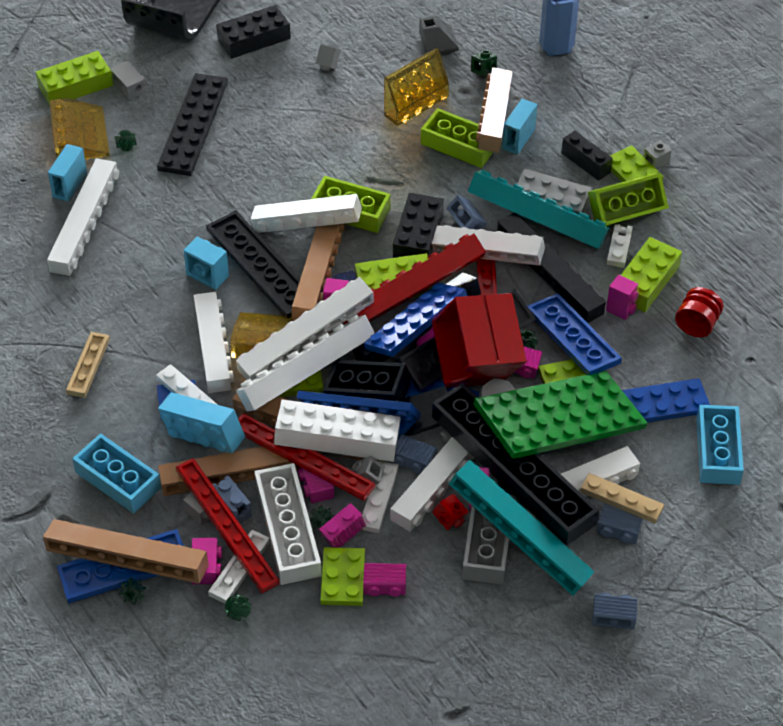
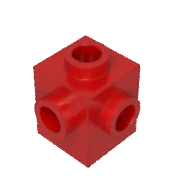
[432,493,469,531]

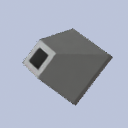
[419,16,459,55]

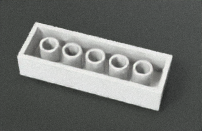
[274,400,400,462]
[254,463,322,585]

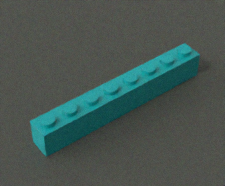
[467,170,609,249]
[448,460,594,596]

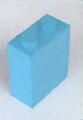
[502,99,537,155]
[48,144,87,202]

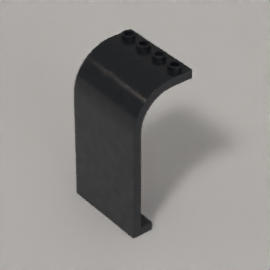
[121,0,220,40]

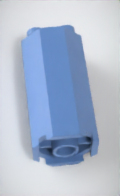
[539,0,579,56]

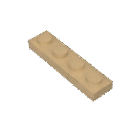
[66,332,110,398]
[580,473,664,524]

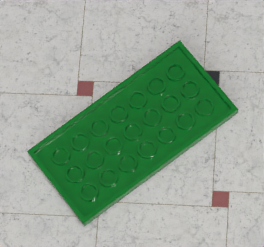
[473,371,647,459]

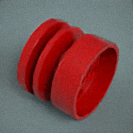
[675,287,724,338]

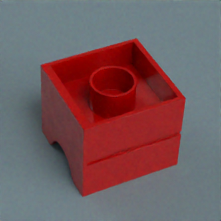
[432,293,527,388]

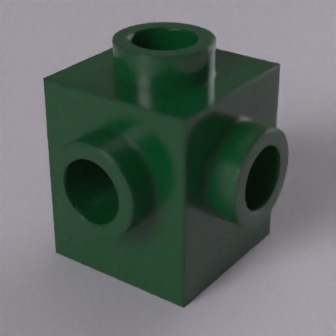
[471,50,497,76]

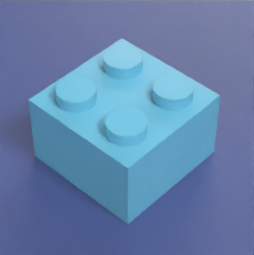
[183,237,229,290]

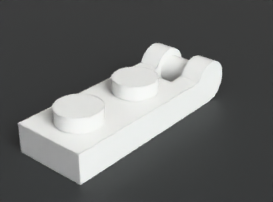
[606,223,633,268]

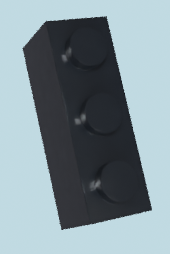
[561,131,613,181]

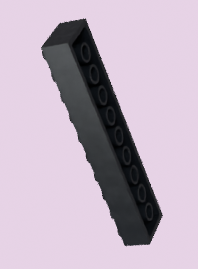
[432,383,599,546]

